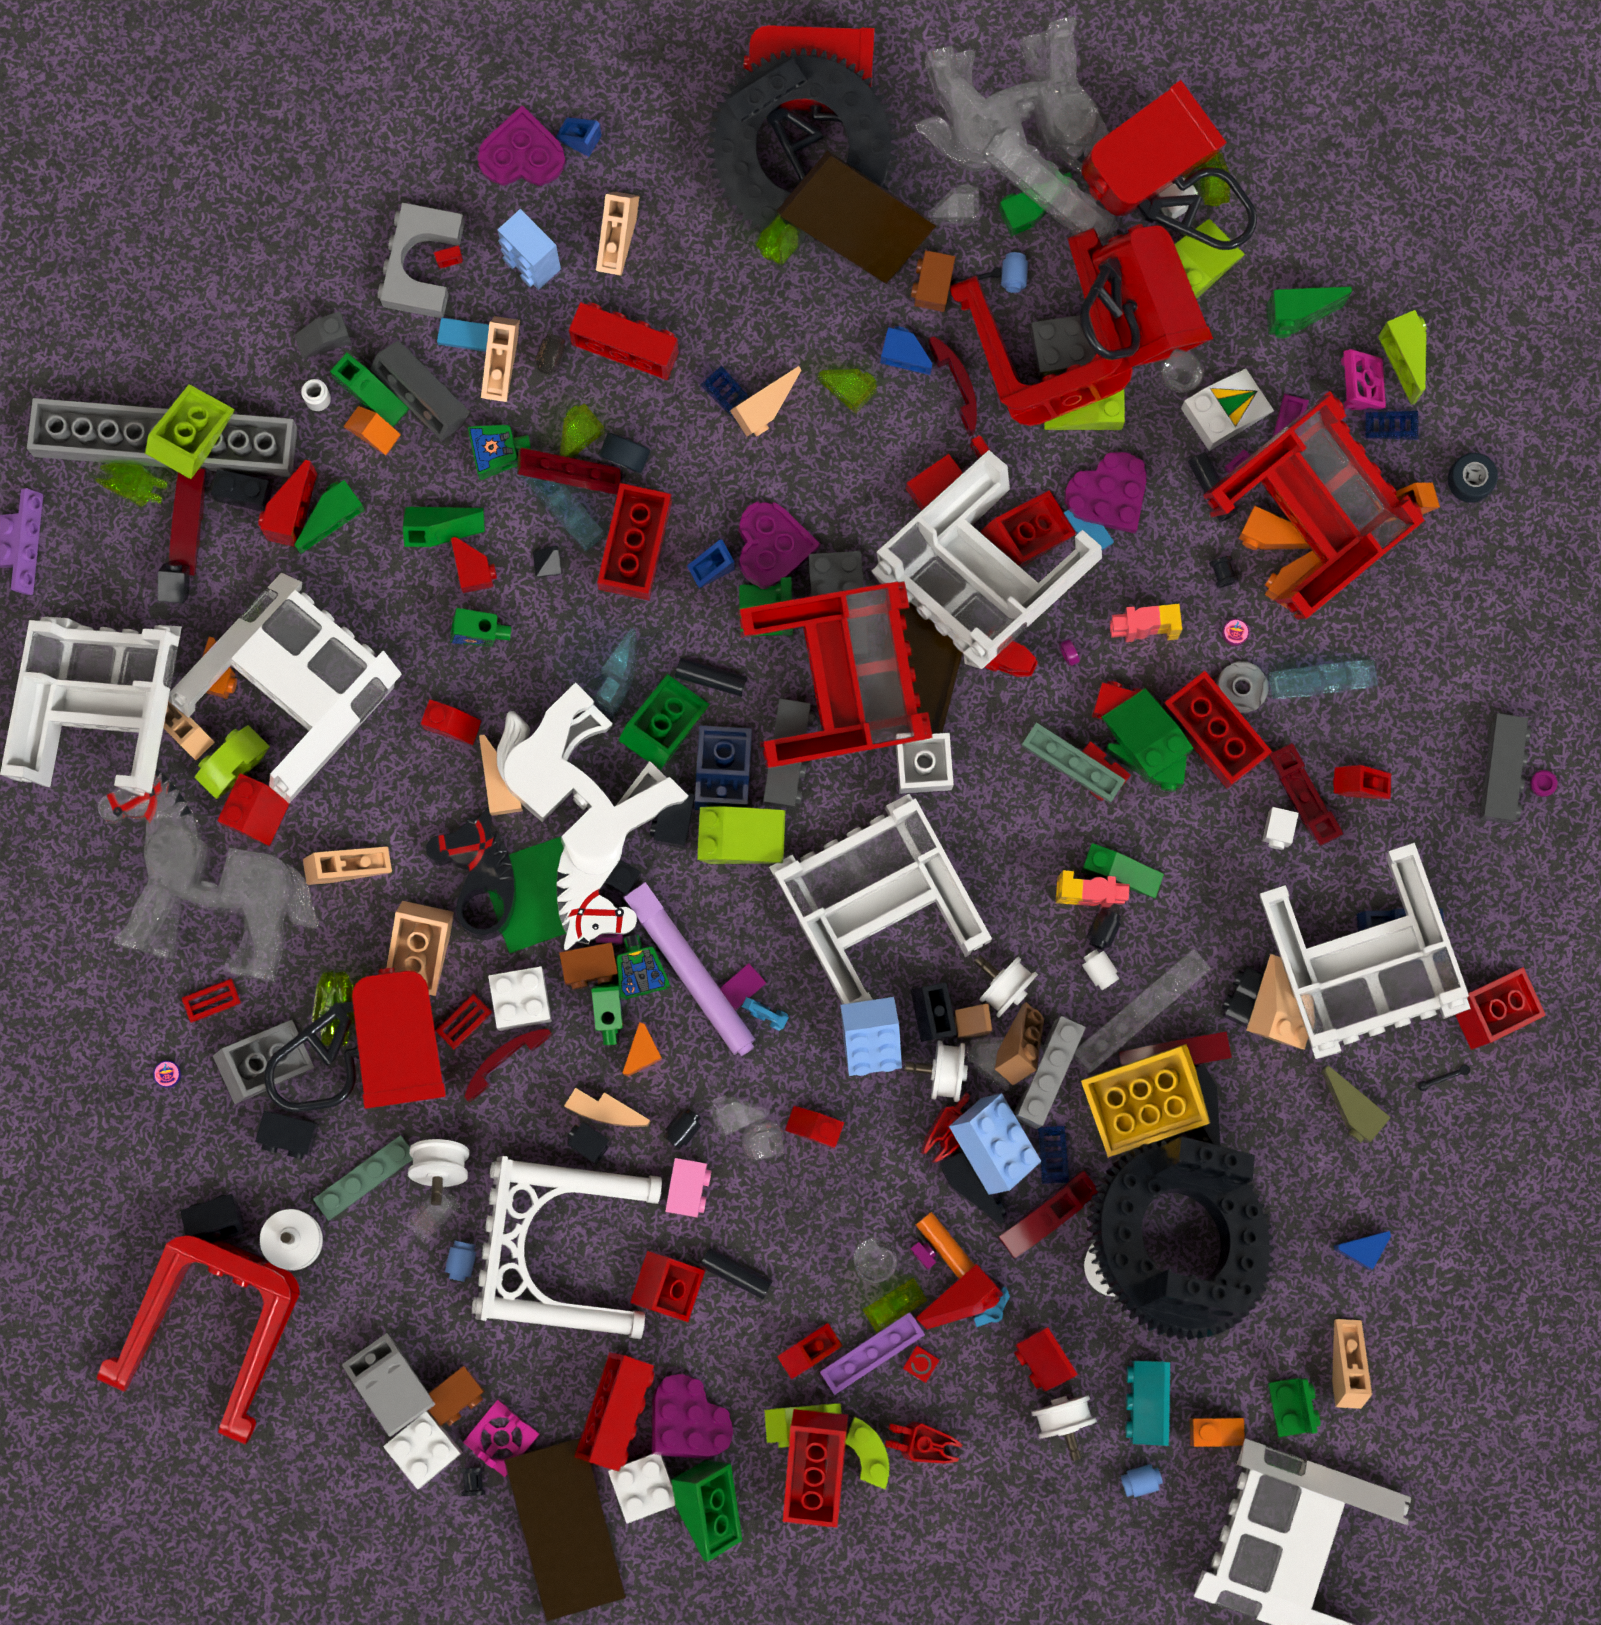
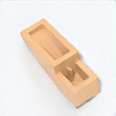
[565,1088,651,1127]

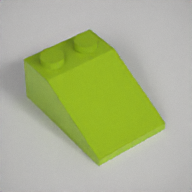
[1175,219,1245,299]
[1378,310,1427,405]
[145,384,234,479]
[1044,389,1125,430]
[697,807,785,864]

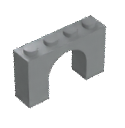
[378,203,465,318]
[1014,1016,1086,1129]

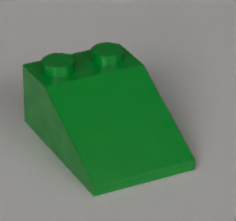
[1266,287,1352,338]
[618,674,710,771]
[1102,688,1194,783]
[671,1460,743,1562]

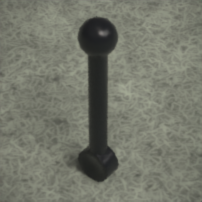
[950,267,1002,285]
[1418,1065,1470,1091]

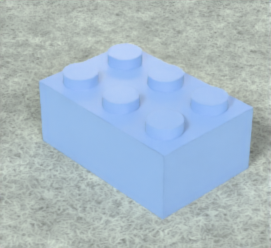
[497,209,561,290]
[840,997,902,1076]
[949,1093,1041,1195]

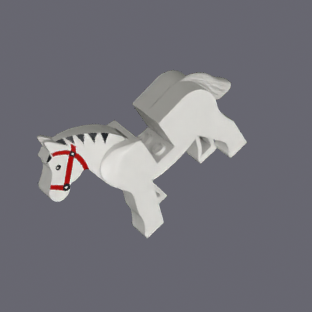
[497,683,688,951]

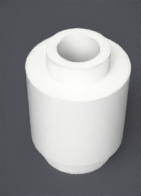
[301,379,331,411]
[1082,949,1119,990]

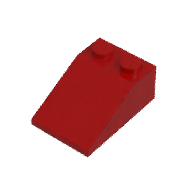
[258,460,317,547]
[980,490,1077,568]
[1455,967,1546,1050]
[1013,1327,1078,1392]

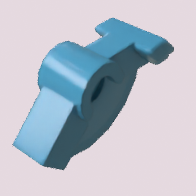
[742,997,789,1031]
[973,1286,1010,1327]

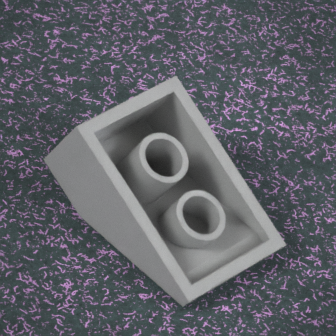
[213,1020,314,1104]

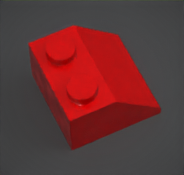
[217,773,290,846]
[630,1251,705,1322]

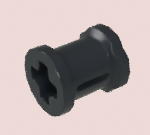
[1209,556,1239,588]
[460,1467,486,1496]

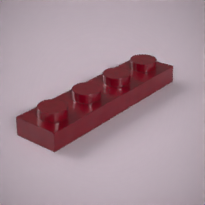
[517,448,620,495]

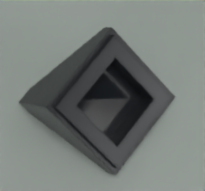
[533,545,562,578]

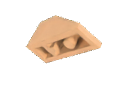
[596,192,639,275]
[481,316,520,402]
[730,366,801,437]
[163,702,215,760]
[479,735,523,816]
[303,847,392,885]
[1332,1319,1372,1409]

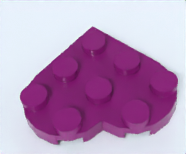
[478,105,566,186]
[1064,452,1146,534]
[738,502,821,589]
[652,1374,733,1459]

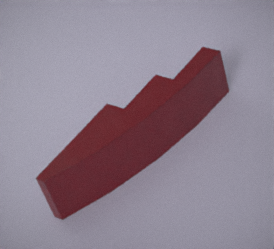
[169,468,206,576]
[1118,1031,1232,1066]

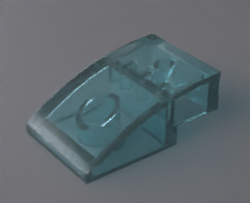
[594,628,638,719]

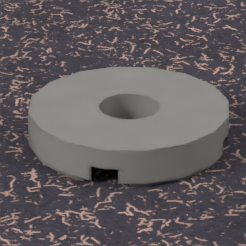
[1216,662,1268,713]

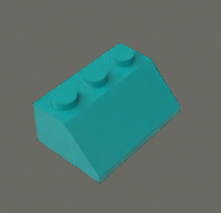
[1125,1361,1170,1446]

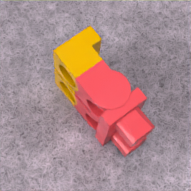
[1110,604,1182,642]
[1056,870,1129,909]

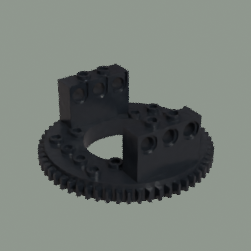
[707,48,898,243]
[1087,1136,1274,1340]

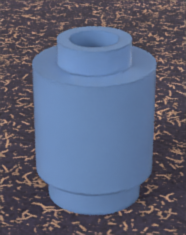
[1001,252,1028,293]
[445,1241,477,1282]
[1121,1464,1163,1498]

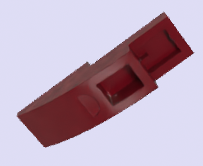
[998,1170,1098,1258]

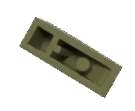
[1321,1065,1391,1143]

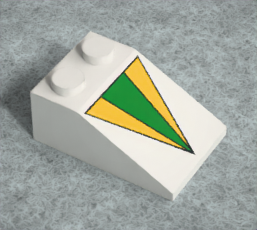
[1181,369,1274,451]

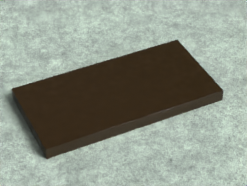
[777,150,936,284]
[865,573,977,734]
[504,1438,626,1622]

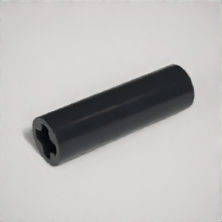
[1188,452,1238,522]
[675,658,747,697]
[700,1248,772,1299]

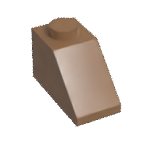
[954,1004,992,1039]

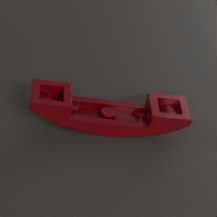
[928,336,977,437]
[1269,743,1344,846]
[464,1029,553,1103]

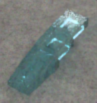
[520,475,606,552]
[1268,660,1378,699]

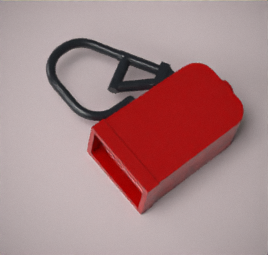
[744,25,874,181]
[1081,80,1257,250]
[1080,224,1213,367]
[264,968,446,1112]

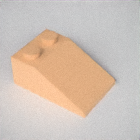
[387,901,454,996]
[1246,954,1312,1050]

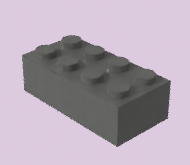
[1030,315,1097,380]
[808,551,868,660]

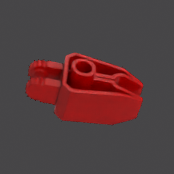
[985,632,1038,677]
[921,1092,970,1163]
[885,1421,962,1464]

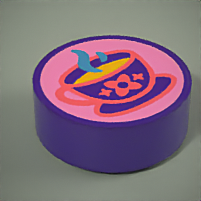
[153,1061,181,1088]

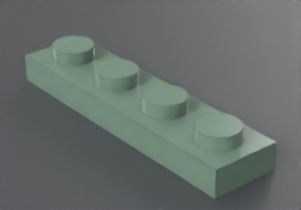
[1022,722,1125,803]
[313,1135,413,1221]

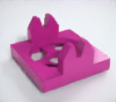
[1341,349,1386,410]
[463,1400,539,1477]

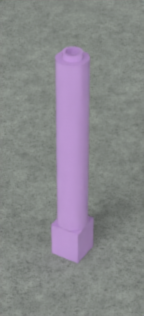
[624,882,756,1056]

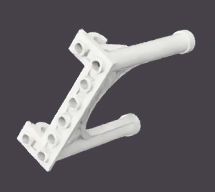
[472,1156,662,1339]

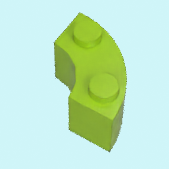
[194,725,270,799]
[764,1403,841,1447]
[846,1417,889,1489]

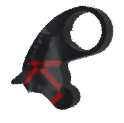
[426,807,516,940]

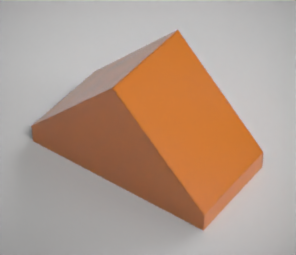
[343,406,401,455]
[623,1022,662,1077]

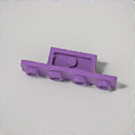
[0,488,43,595]

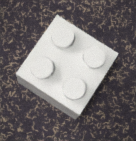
[896,733,954,794]
[489,967,552,1031]
[383,1411,463,1489]
[608,1454,675,1523]

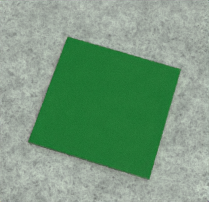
[488,836,566,954]

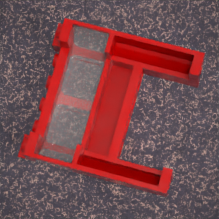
[1203,391,1425,620]
[738,581,933,768]

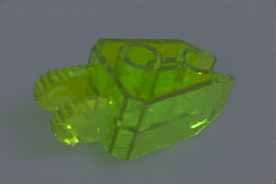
[755,215,798,265]
[95,463,168,507]
[312,970,354,1047]

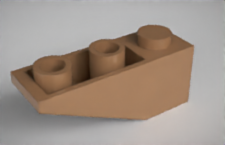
[995,1002,1044,1085]

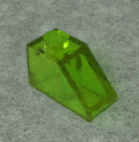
[1198,153,1230,206]
[818,369,877,414]
[560,403,605,458]
[862,1278,928,1333]

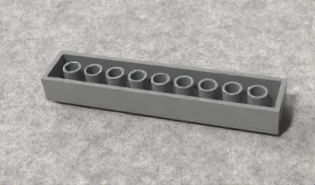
[27,398,297,477]

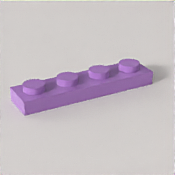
[820,1312,925,1395]

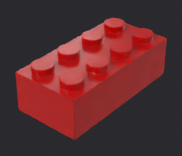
[569,302,679,381]
[597,483,672,601]
[1162,671,1272,789]
[574,1352,654,1472]
[783,1409,848,1528]

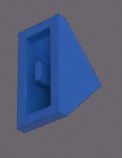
[555,117,601,157]
[687,540,735,588]
[1334,1231,1391,1270]

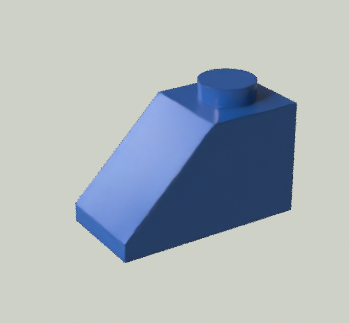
[880,326,933,375]

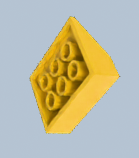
[1081,1044,1210,1157]

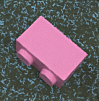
[665,1158,711,1218]

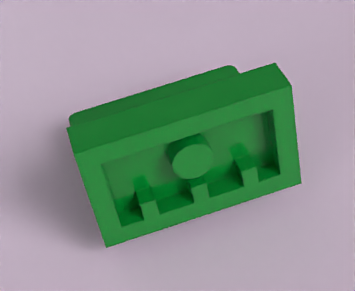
[739,577,793,637]
[1268,1377,1321,1437]

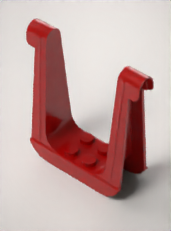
[950,227,1133,426]
[97,1235,300,1445]

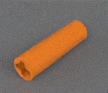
[916,1212,975,1279]

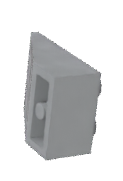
[342,1333,435,1437]

